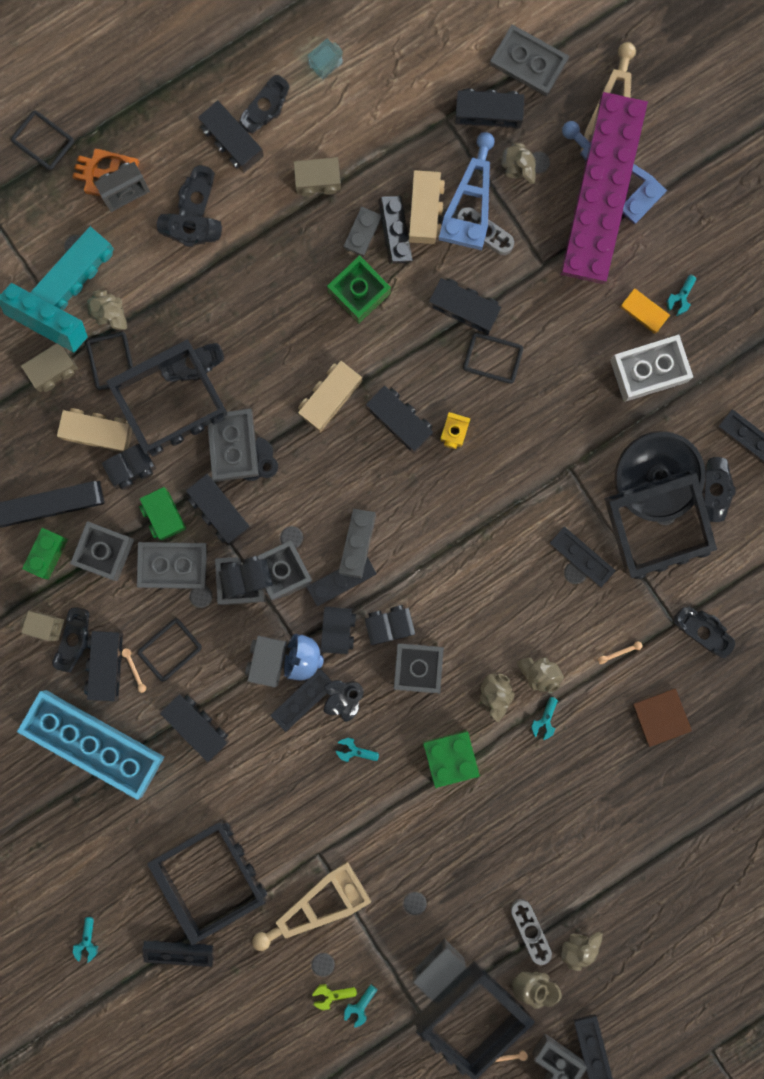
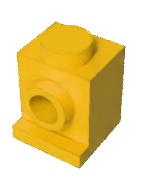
[440,412,470,449]

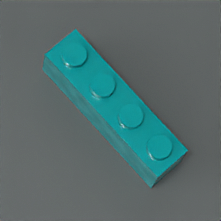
[30,226,114,310]
[0,283,88,353]

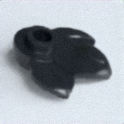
[243,437,278,481]
[323,680,364,722]

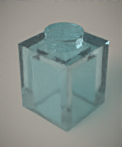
[307,38,343,80]

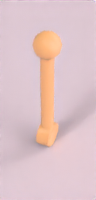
[598,641,642,664]
[122,648,146,693]
[495,1050,528,1062]

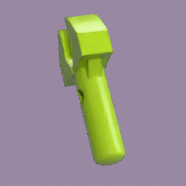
[312,984,357,1010]

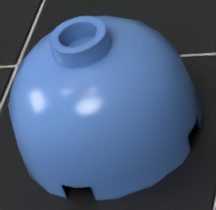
[284,634,323,680]

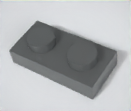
[344,206,381,257]

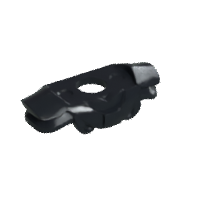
[239,75,290,133]
[178,165,215,230]
[157,214,222,247]
[161,343,224,382]
[704,457,736,522]
[52,607,89,673]
[674,607,735,658]

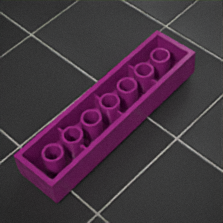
[560,92,648,284]

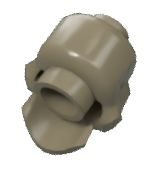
[502,143,536,184]
[87,290,127,330]
[517,657,564,693]
[479,673,515,722]
[561,932,603,971]
[512,972,561,1009]

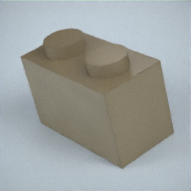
[294,157,341,196]
[21,344,78,392]
[20,611,65,641]

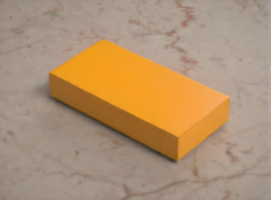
[620,288,670,334]

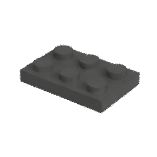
[490,24,569,97]
[207,409,259,482]
[137,542,207,589]

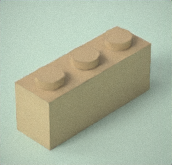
[409,170,445,244]
[298,361,362,432]
[57,408,132,452]

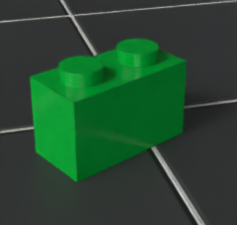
[139,487,186,541]
[22,528,68,580]

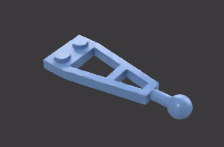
[562,121,667,225]
[439,132,495,250]

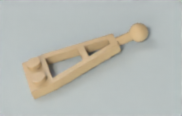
[580,42,636,153]
[252,861,371,951]

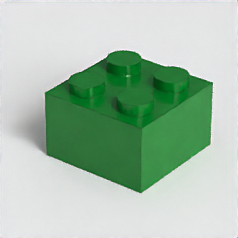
[327,255,391,324]
[423,730,480,788]

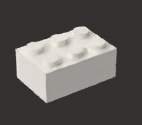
[610,335,693,402]

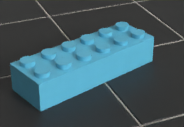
[17,690,165,800]

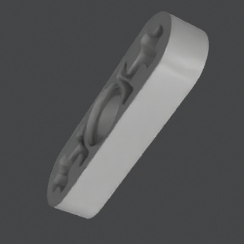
[457,207,514,255]
[511,899,552,965]

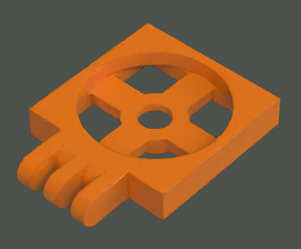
[72,148,139,197]

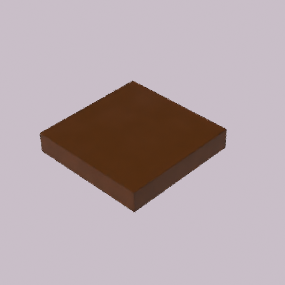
[632,688,692,747]

